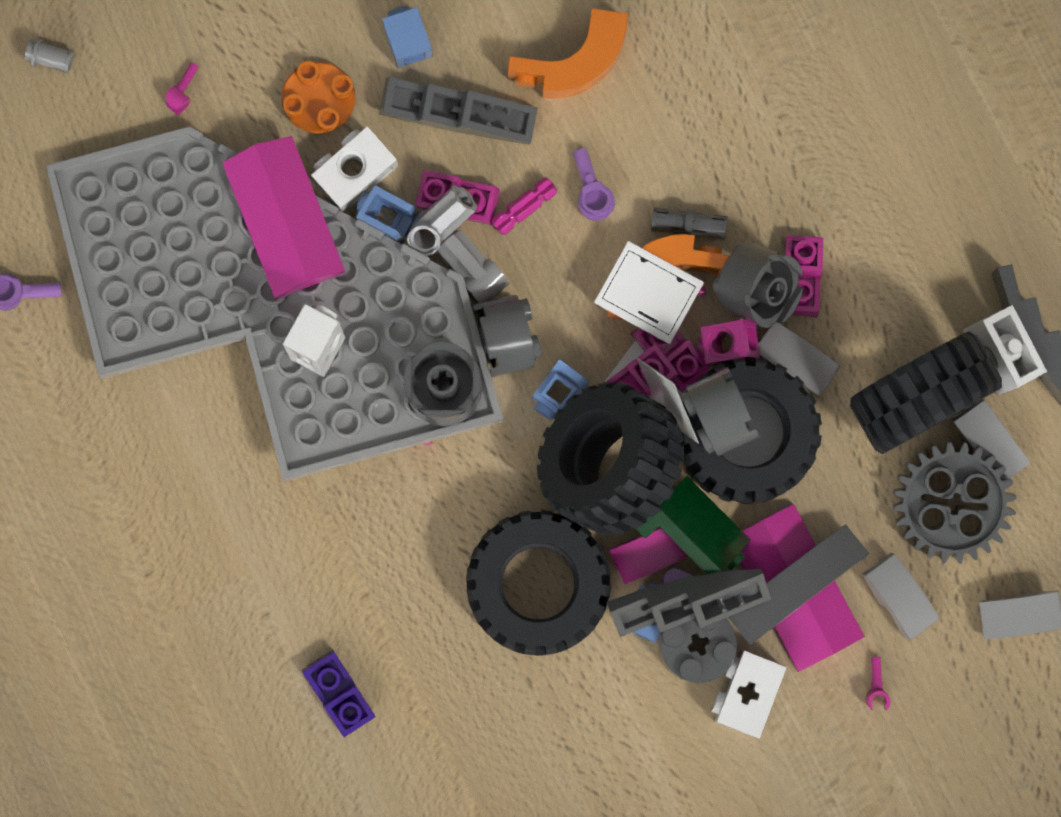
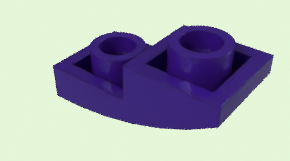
[302,650,376,737]

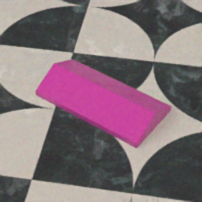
[222,136,346,300]
[740,504,865,672]

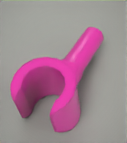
[166,62,199,115]
[865,657,891,711]

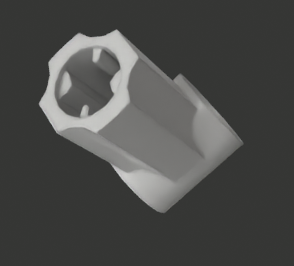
[407,185,477,256]
[437,230,510,304]

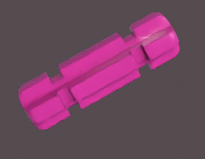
[492,177,557,235]

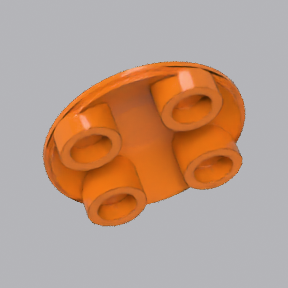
[281,61,355,134]

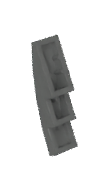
[379,77,538,145]
[991,264,1061,405]
[728,524,869,645]
[606,569,771,637]

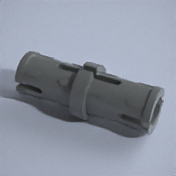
[651,207,728,240]

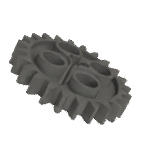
[893,441,1017,563]

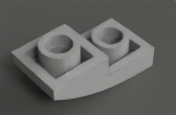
[758,322,841,397]
[952,398,1031,479]
[862,553,939,640]
[979,590,1061,640]

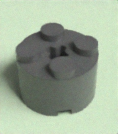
[713,242,803,328]
[471,295,541,378]
[404,342,482,426]
[681,367,760,456]
[659,618,737,683]

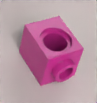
[698,319,760,366]

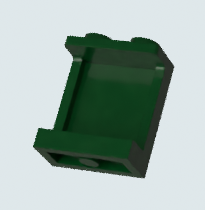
[636,476,751,574]

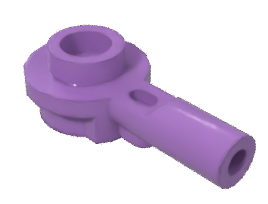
[573,148,615,221]
[0,273,62,311]

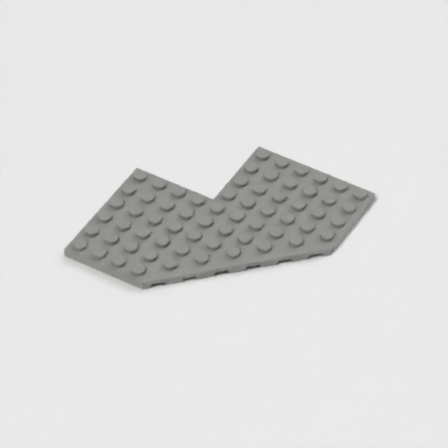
[46,126,503,482]

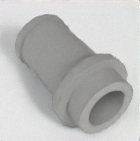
[24,38,74,74]

